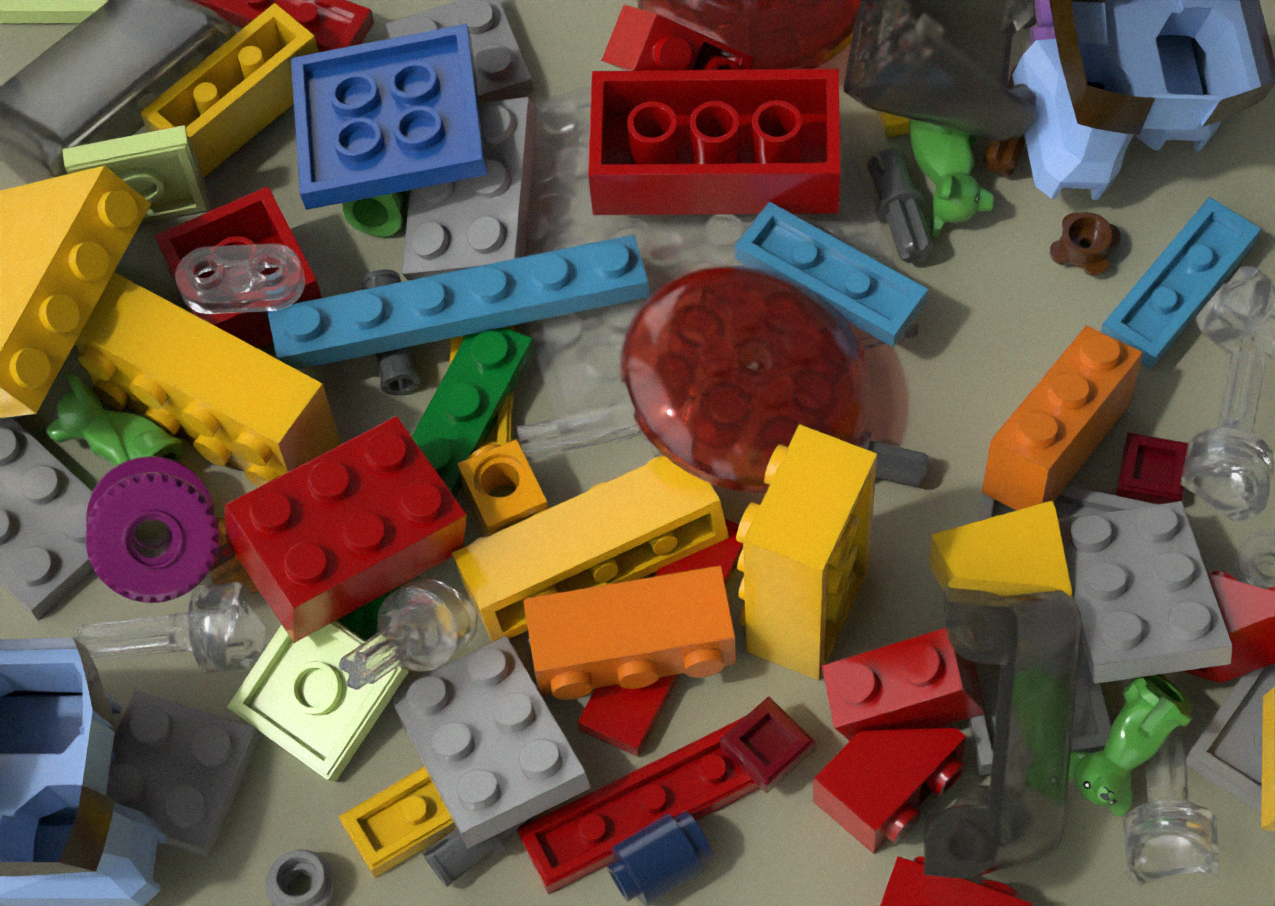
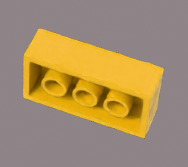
[75,272,341,487]
[736,424,877,681]

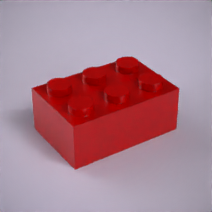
[225,416,467,643]

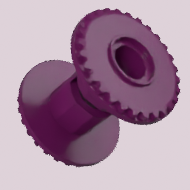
[86,456,219,603]

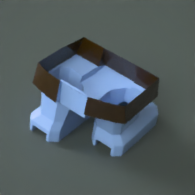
[1012,0,1275,200]
[0,637,167,906]

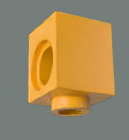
[457,439,548,536]

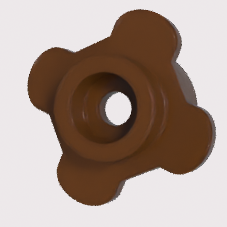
[1050,212,1121,276]

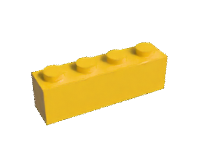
[452,445,729,642]

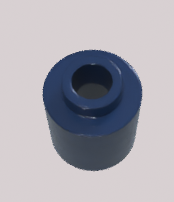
[607,811,714,906]

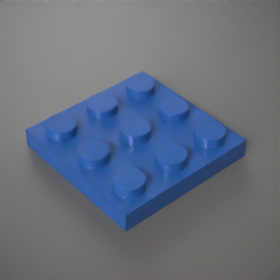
[291,24,488,210]

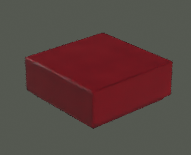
[1116,432,1191,505]
[720,696,816,794]

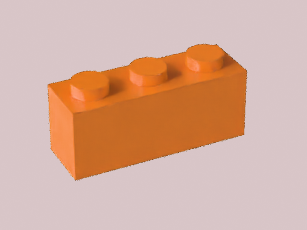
[981,325,1143,510]
[523,565,736,700]

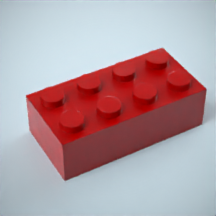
[588,69,841,215]

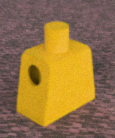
[929,500,1073,670]

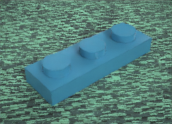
[1101,197,1261,369]
[735,202,928,348]

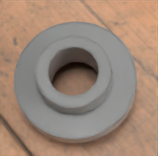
[266,849,335,906]

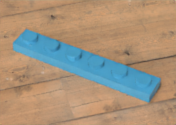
[267,234,649,370]

